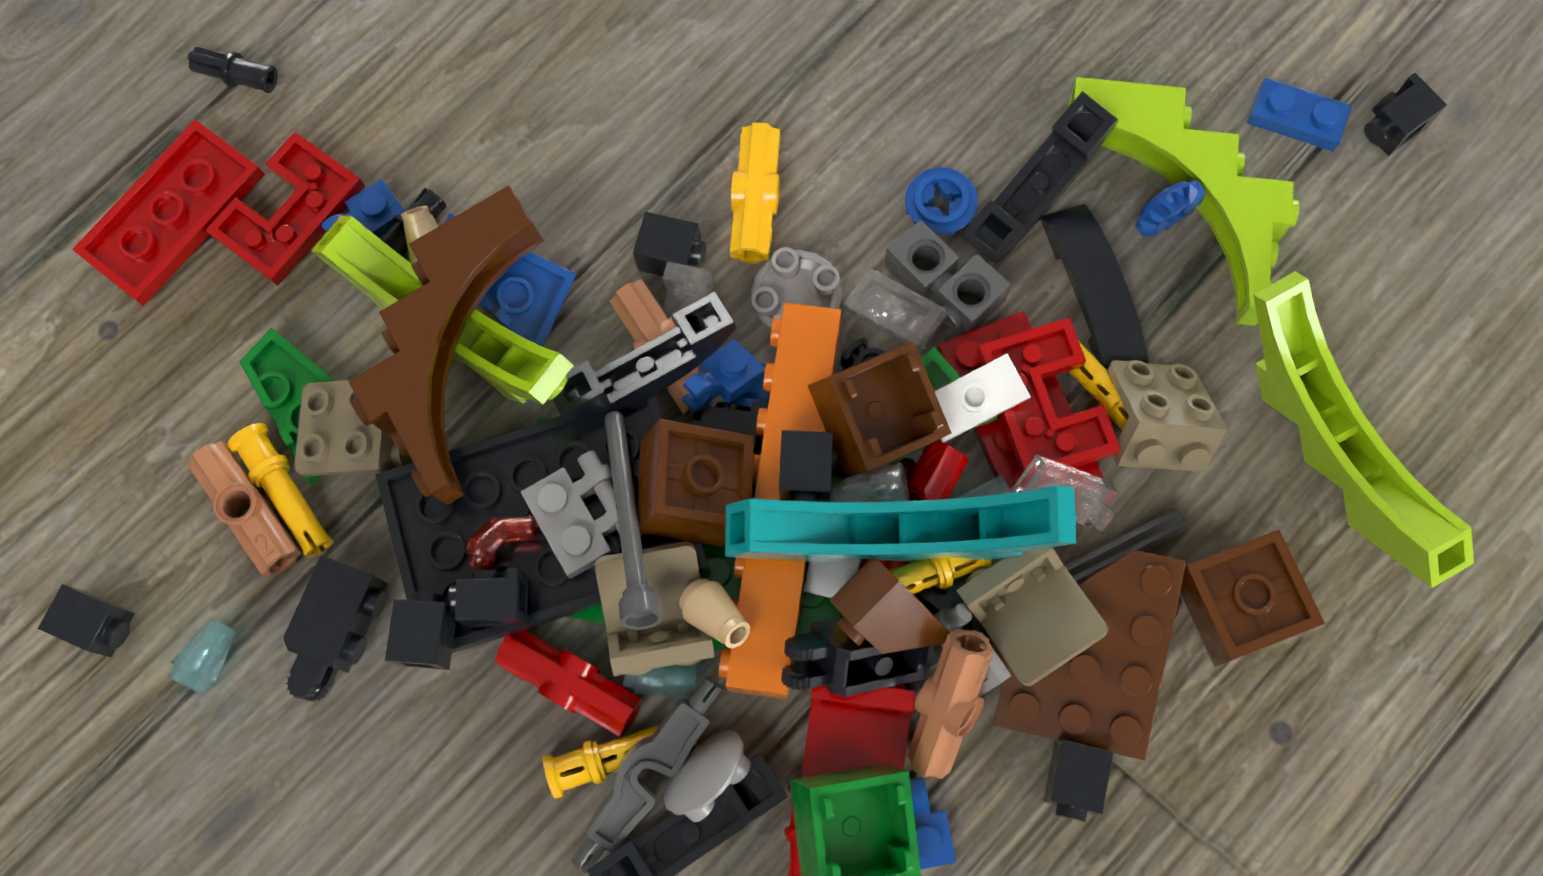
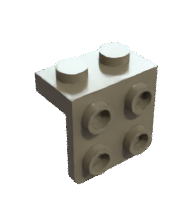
[1107,360,1228,472]
[294,380,413,477]
[595,541,715,676]
[956,547,1108,686]

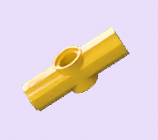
[730,122,780,264]

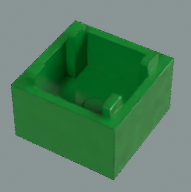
[790,763,921,876]

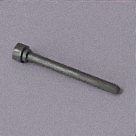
[605,411,663,630]

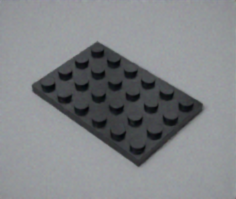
[375,394,710,653]

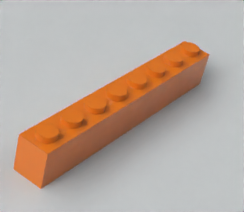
[718,303,841,700]

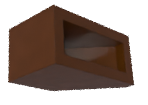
[829,556,950,654]

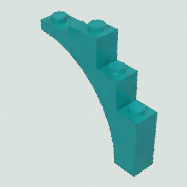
[725,486,1076,563]

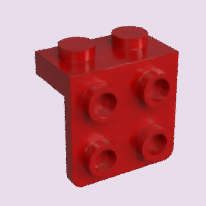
[802,684,916,777]

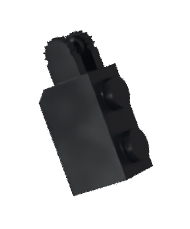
[283,555,388,702]
[781,617,929,697]

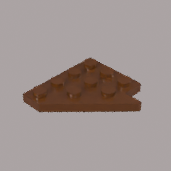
[989,550,1186,761]

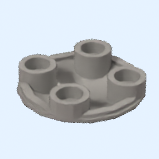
[751,247,842,329]
[663,730,751,822]

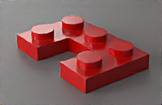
[205,131,365,286]
[977,318,1121,483]

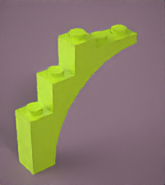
[1068,77,1299,326]
[311,216,574,404]
[1253,271,1474,588]

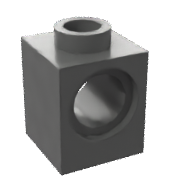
[885,220,959,304]
[935,254,1011,334]

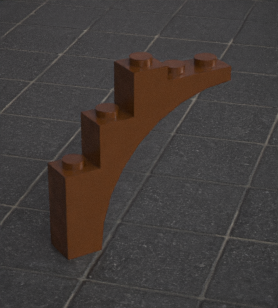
[348,185,544,505]

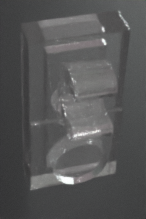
[843,268,947,351]
[1009,454,1118,532]

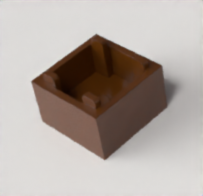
[807,341,952,476]
[637,419,754,547]
[1180,530,1325,667]

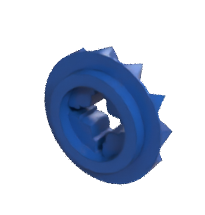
[905,167,978,236]
[1135,181,1205,236]

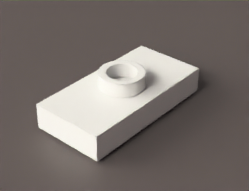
[935,354,1031,443]

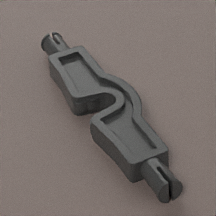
[572,676,723,874]

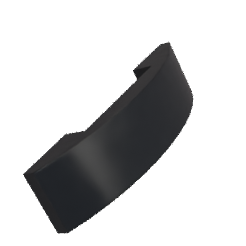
[961,91,1119,264]
[1041,203,1149,371]
[553,292,736,421]
[587,753,788,876]

